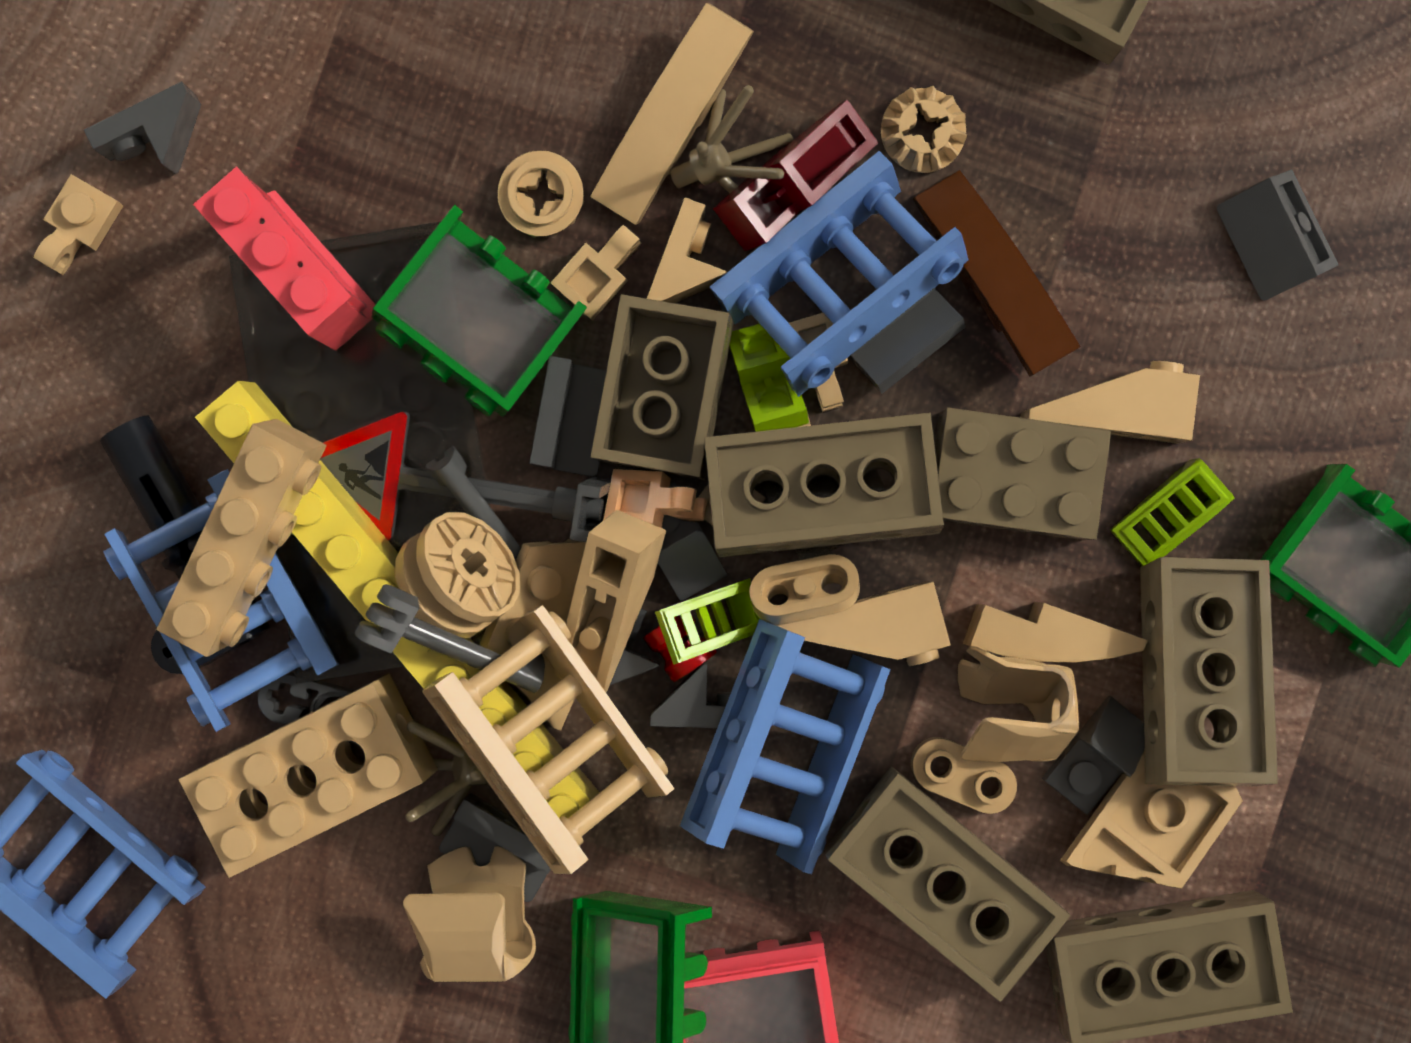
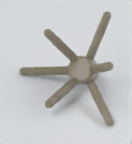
[670,85,793,194]
[405,721,488,836]

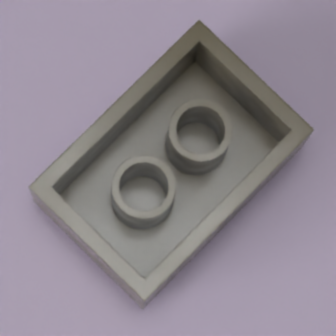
[591,294,734,481]
[935,408,1111,540]

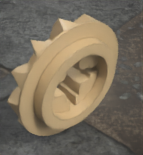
[881,86,967,173]
[498,151,584,238]

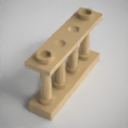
[422,605,675,874]

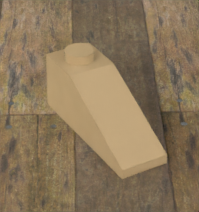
[1020,361,1200,444]
[554,510,666,692]
[774,581,951,666]

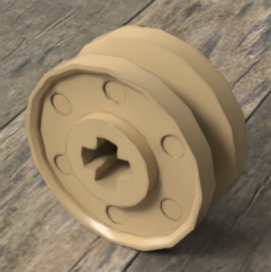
[395,512,520,638]

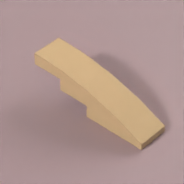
[590,3,754,225]

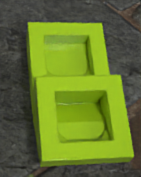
[729,324,809,432]

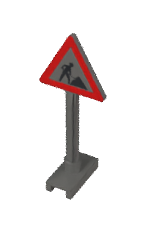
[320,411,611,542]

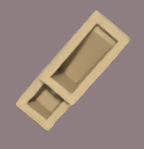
[963,602,1148,662]

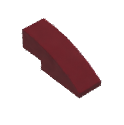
[713,99,879,251]

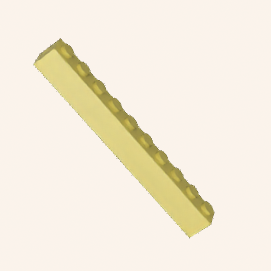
[195,381,600,819]

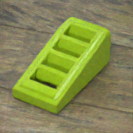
[1110,458,1235,567]
[655,578,762,665]

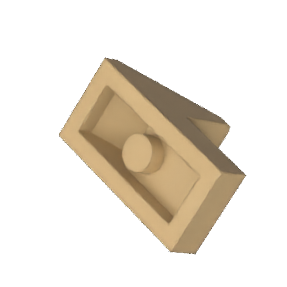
[647,198,727,303]

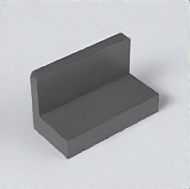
[1217,169,1339,301]
[849,288,966,394]
[529,356,607,477]
[439,793,551,902]

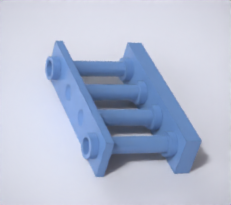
[710,151,969,397]
[103,469,339,732]
[680,619,891,875]
[0,749,206,999]

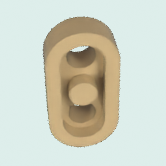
[750,554,860,625]
[910,737,1017,814]

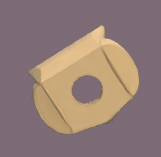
[958,646,1079,762]
[403,846,536,982]

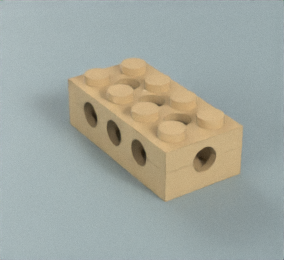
[178,673,438,878]

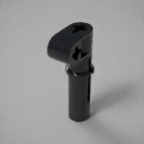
[100,415,271,674]

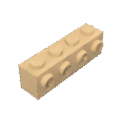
[156,419,327,657]

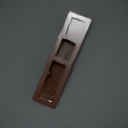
[913,170,1081,377]

